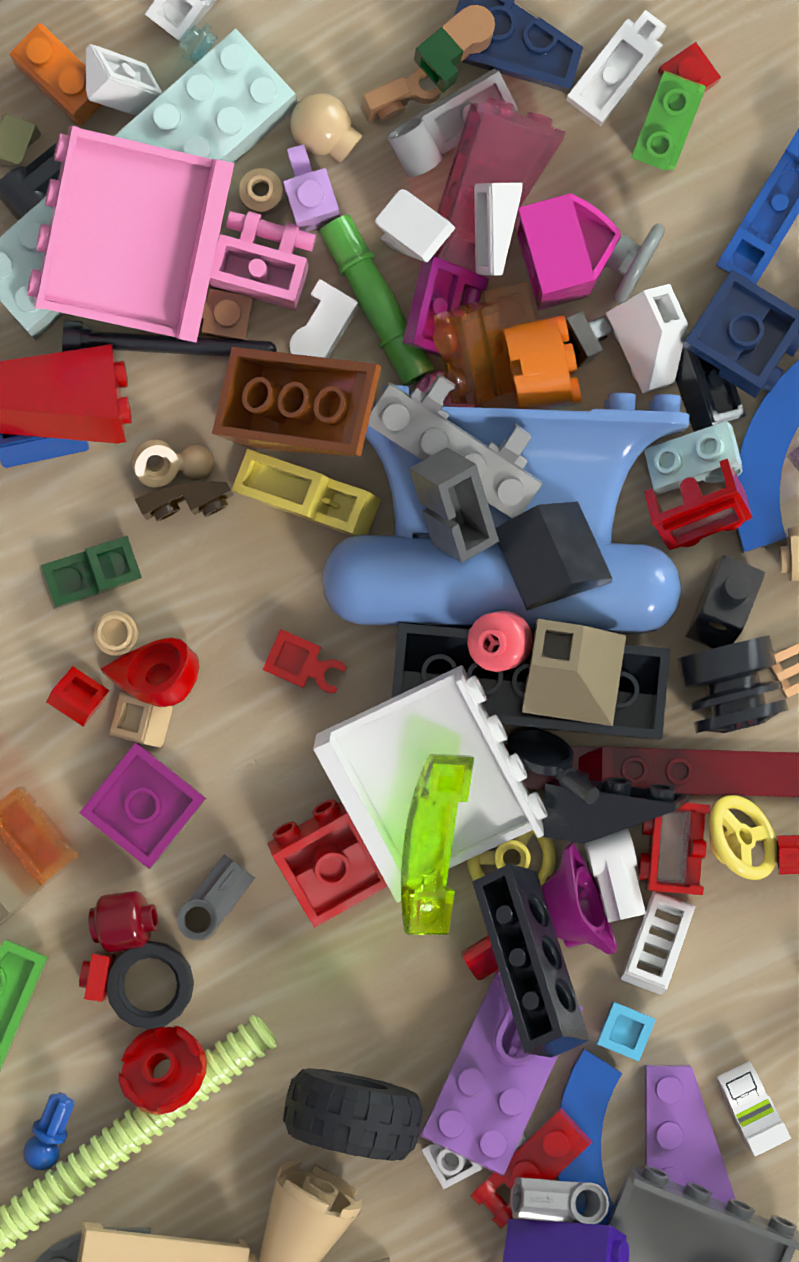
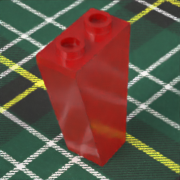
[0,344,132,444]

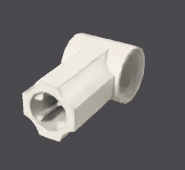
[584,828,646,923]

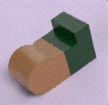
[414,5,495,93]

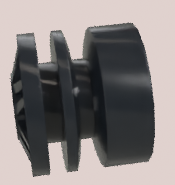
[677,635,789,734]

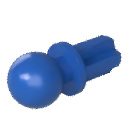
[23,1092,74,1171]

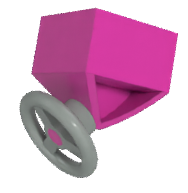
[515,193,665,311]

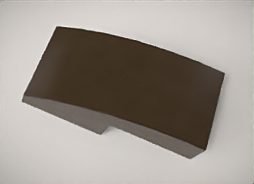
[135,481,234,522]

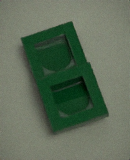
[39,536,142,609]

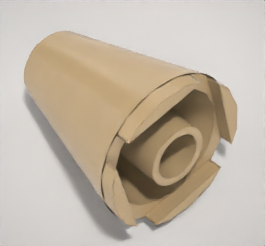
[258,1160,364,1262]

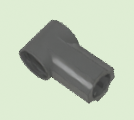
[177,854,255,941]

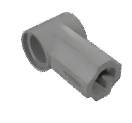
[510,1177,609,1224]

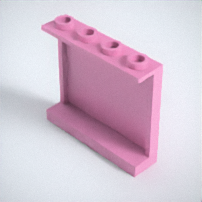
[27,126,234,342]

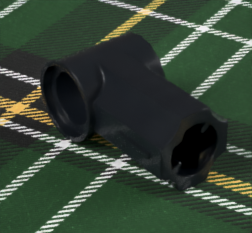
[0,142,62,221]

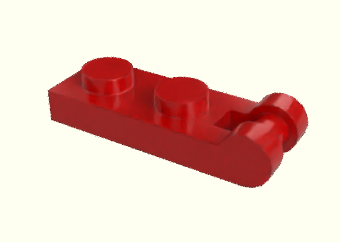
[470,1108,593,1229]

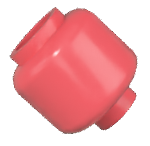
[467,610,533,672]

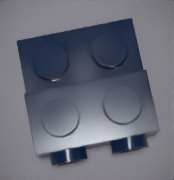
[683,270,799,399]

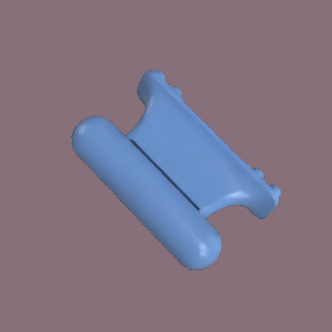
[322,385,689,634]

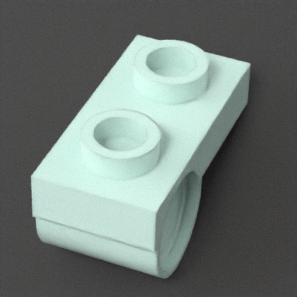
[644,421,743,494]

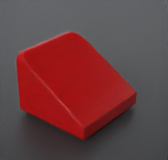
[461,935,499,980]

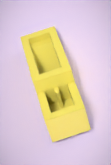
[232,449,381,536]

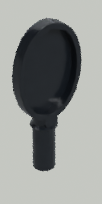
[507,728,600,805]

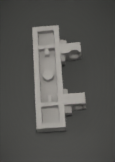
[368,374,542,519]

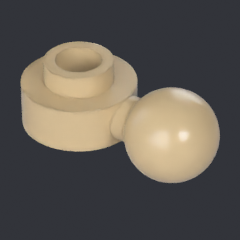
[131,440,214,487]

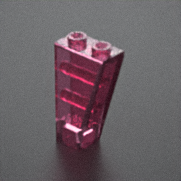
[433,97,565,272]

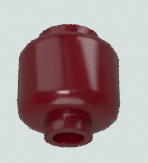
[88,891,159,952]

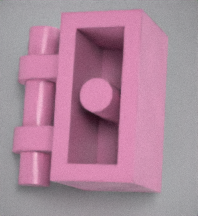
[209,211,316,311]

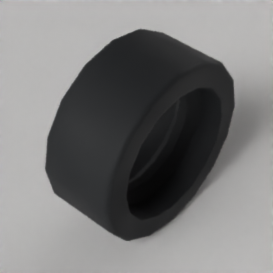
[106,941,194,1029]

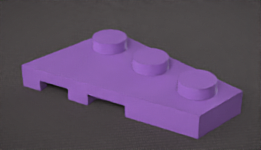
[645,1065,736,1203]

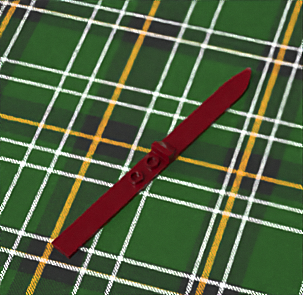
[504,744,799,797]

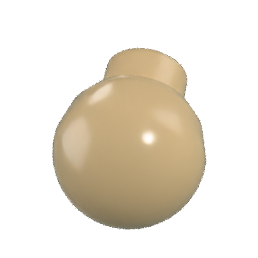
[290,93,363,164]

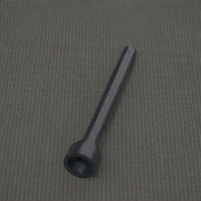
[62,321,277,357]

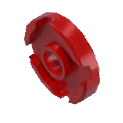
[118,1025,206,1115]

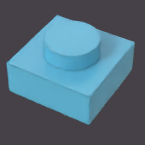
[596,1001,656,1061]

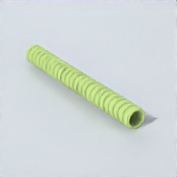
[0,1015,277,1257]

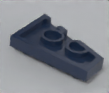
[454,0,583,93]

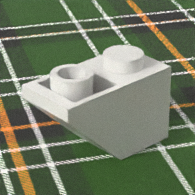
[606,284,688,394]

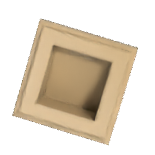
[109,692,173,748]

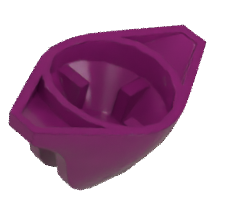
[542,843,618,954]

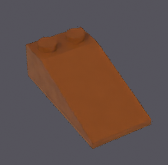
[212,347,382,456]

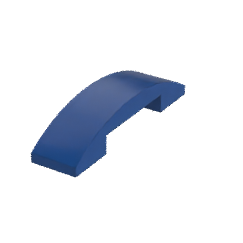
[716,129,799,284]

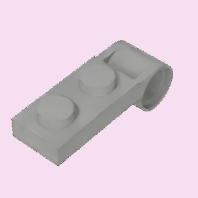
[387,68,519,177]

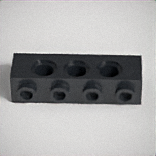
[472,864,590,1058]

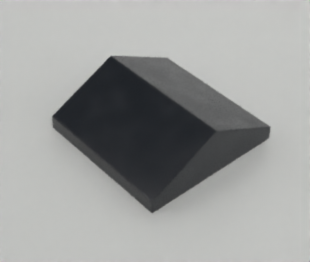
[495,501,613,610]

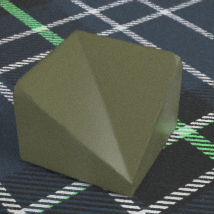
[0,113,41,167]

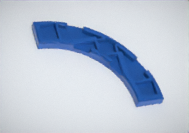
[736,360,799,553]
[558,1047,622,1225]

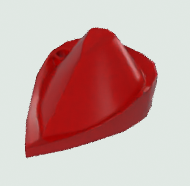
[100,637,200,707]

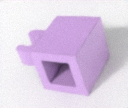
[283,144,340,232]

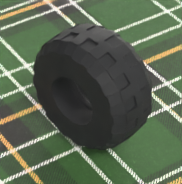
[283,1068,423,1161]

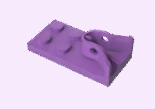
[420,969,583,1176]

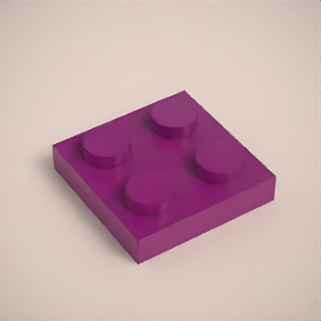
[79,742,207,869]

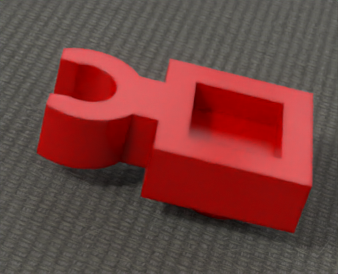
[262,629,347,694]

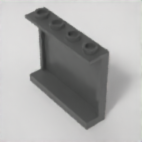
[606,1165,799,1262]

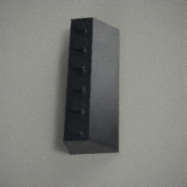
[392,623,670,740]

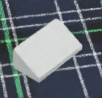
[86,44,162,116]

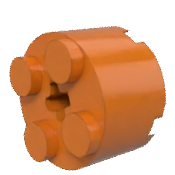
[502,315,582,410]

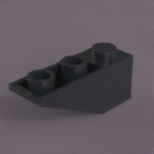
[542,771,690,844]

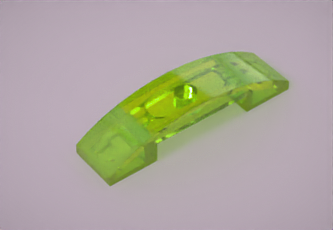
[401,754,474,935]

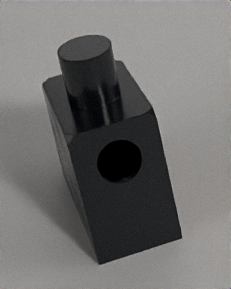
[685,555,766,648]

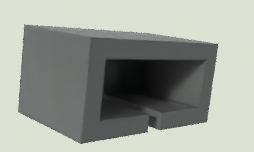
[409,448,499,563]

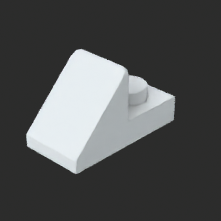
[375,189,455,262]

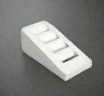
[474,182,522,276]
[621,891,696,995]

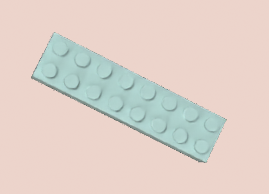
[0,29,297,340]

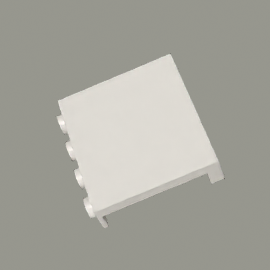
[313,665,548,903]

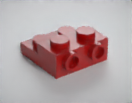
[267,799,388,928]

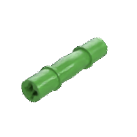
[319,214,435,386]

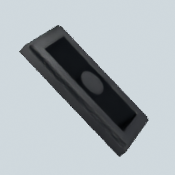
[675,341,746,432]

